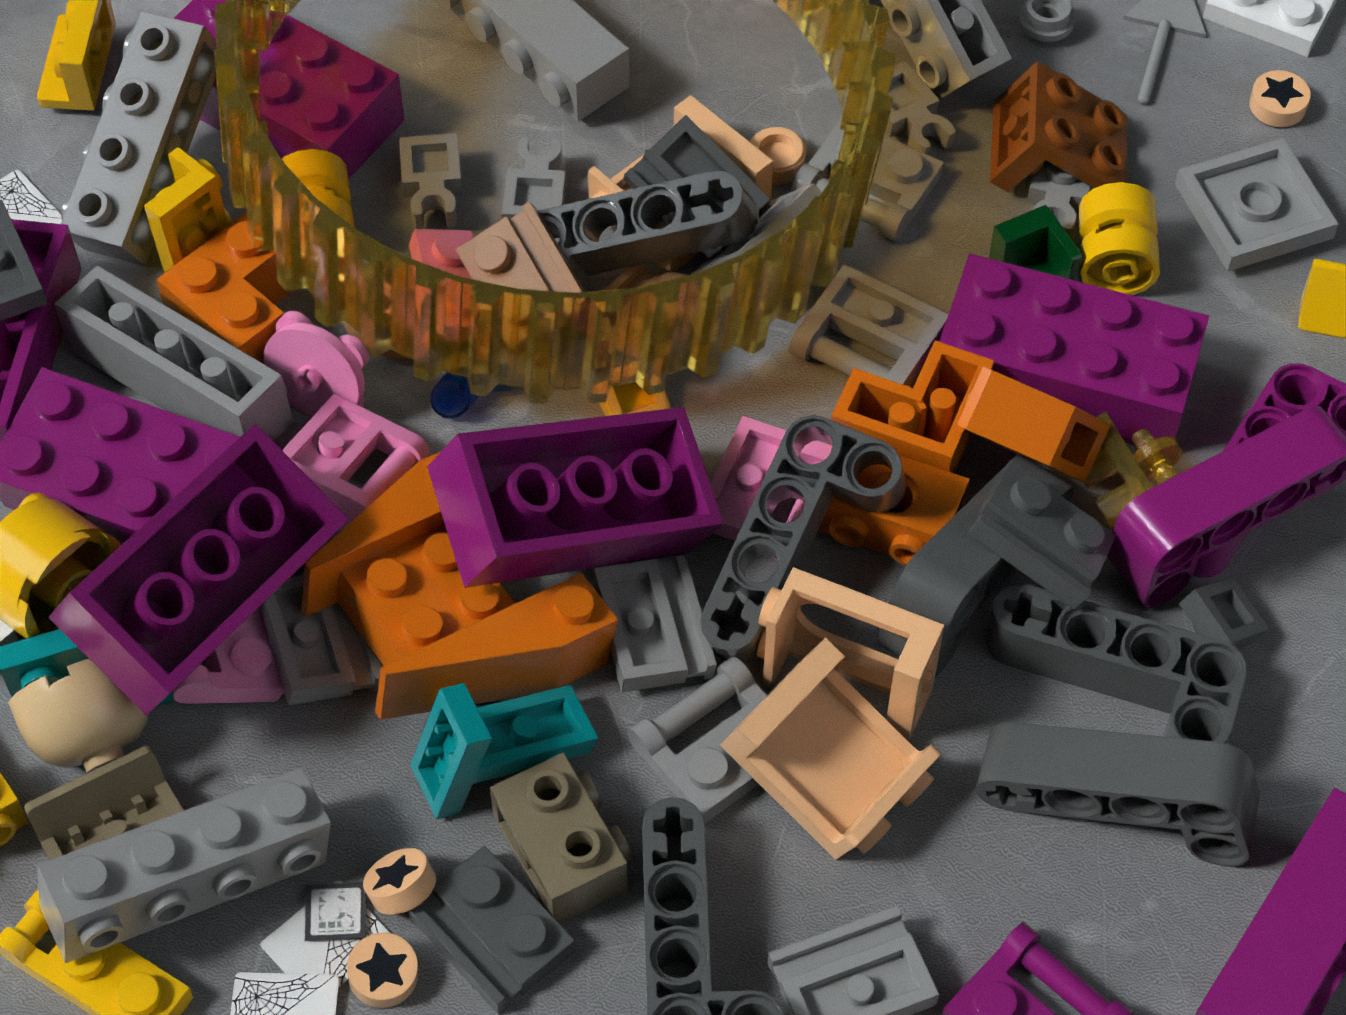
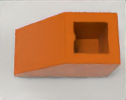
[957,367,1111,483]

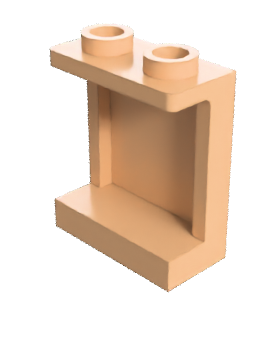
[720,637,941,860]

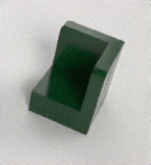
[989,205,1083,281]

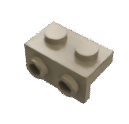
[24,746,184,860]

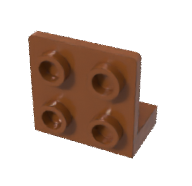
[990,61,1127,193]

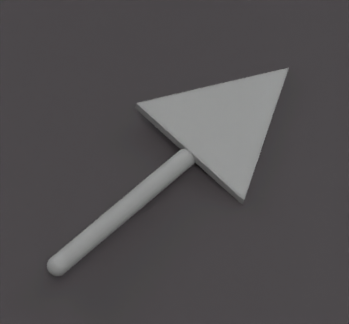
[1123,0,1206,104]

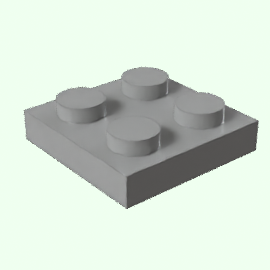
[1175,137,1339,272]

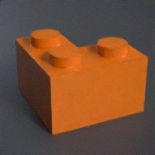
[156,210,298,364]
[828,340,994,474]

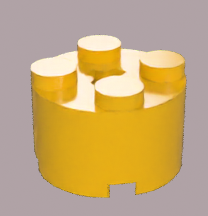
[0,492,121,639]

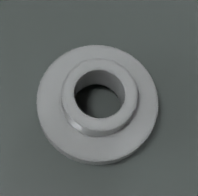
[1018,0,1075,42]

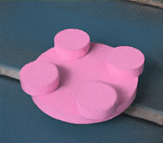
[264,311,369,417]

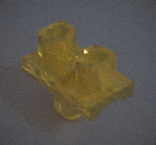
[1082,412,1182,532]

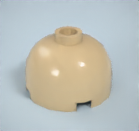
[8,659,149,773]

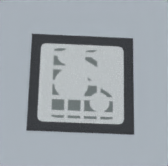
[305,882,366,941]

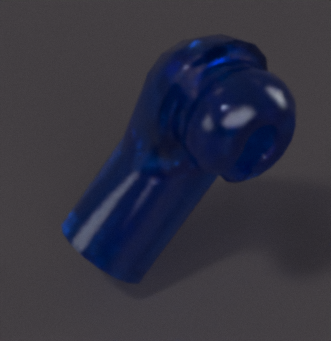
[430,360,513,419]

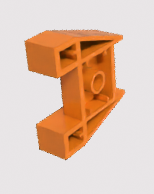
[301,451,618,720]

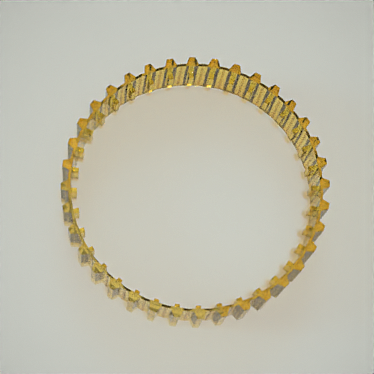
[214,0,895,404]

